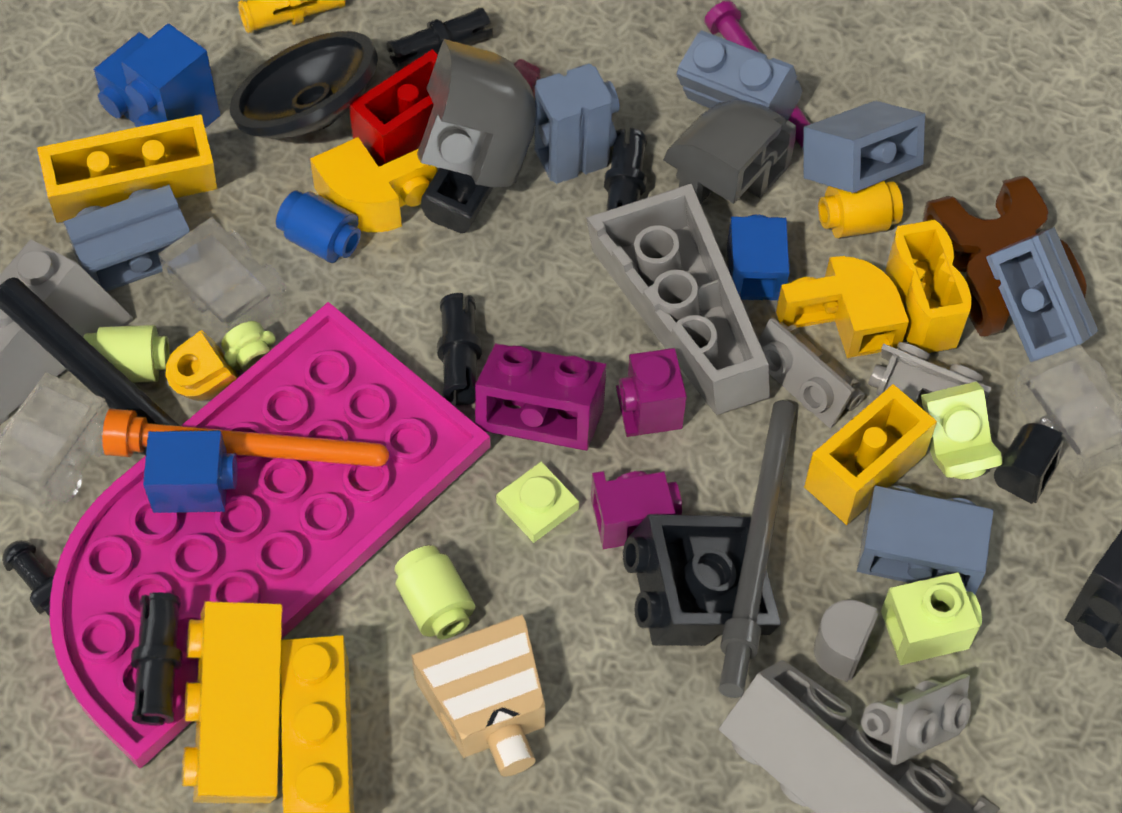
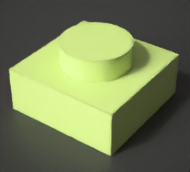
[496,462,579,543]

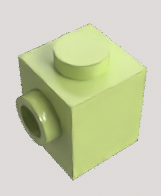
[881,572,982,665]

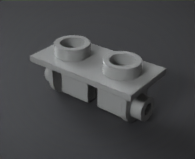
[759,317,865,429]
[868,342,991,403]
[861,674,971,765]

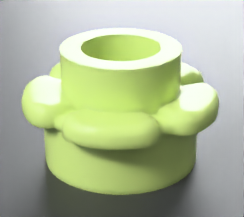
[221,321,276,372]

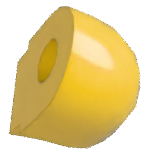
[166,330,239,401]

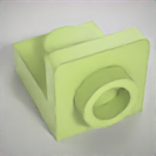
[921,381,1003,479]

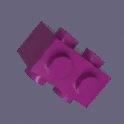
[475,343,606,451]

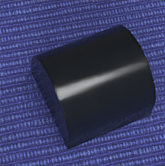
[421,168,493,234]
[994,423,1064,504]

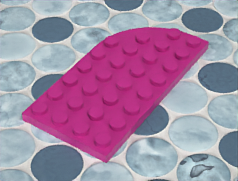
[49,302,491,769]

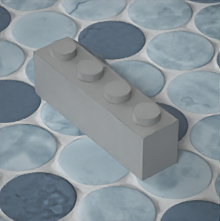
[0,239,133,425]
[718,660,1000,813]

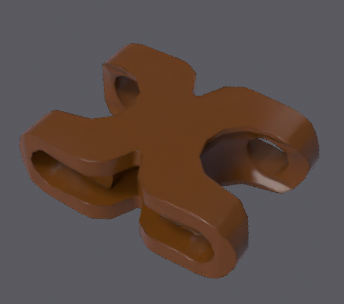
[923,176,1087,337]

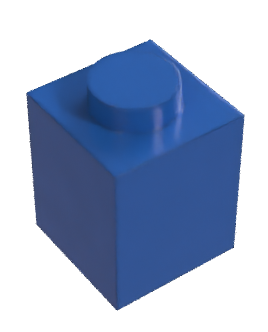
[727,215,790,300]
[143,431,238,513]

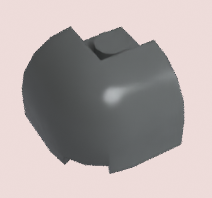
[417,39,536,188]
[663,100,796,204]

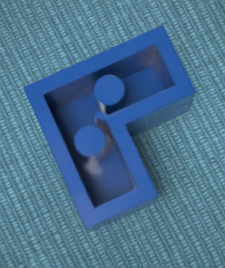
[94,23,220,128]

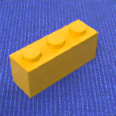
[37,114,217,223]
[182,602,282,803]
[281,635,354,813]

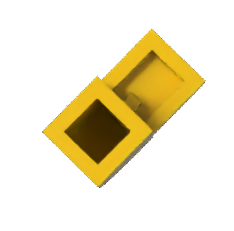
[310,137,437,232]
[776,256,909,358]

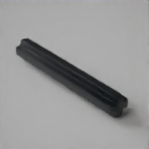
[0,277,180,426]

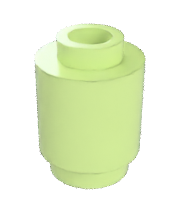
[83,325,170,383]
[394,545,475,639]

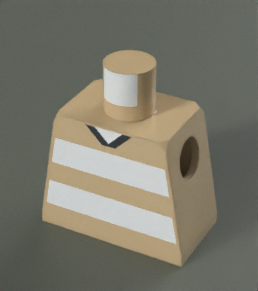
[412,615,545,777]

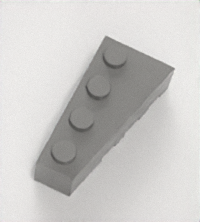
[586,183,770,415]

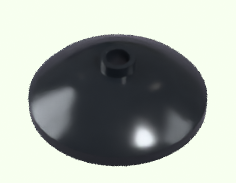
[230,31,378,139]

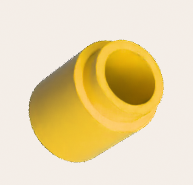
[818,181,903,238]

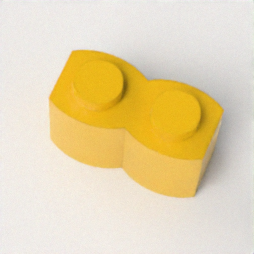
[885,220,971,353]

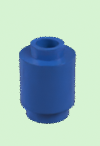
[276,190,361,263]

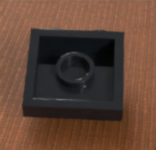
[623,514,781,646]

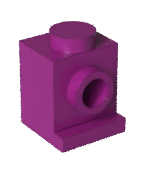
[616,348,687,437]
[591,471,682,549]

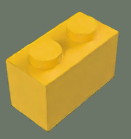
[804,384,937,525]

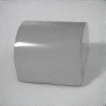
[814,600,878,682]

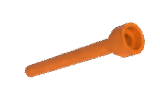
[102,409,389,467]

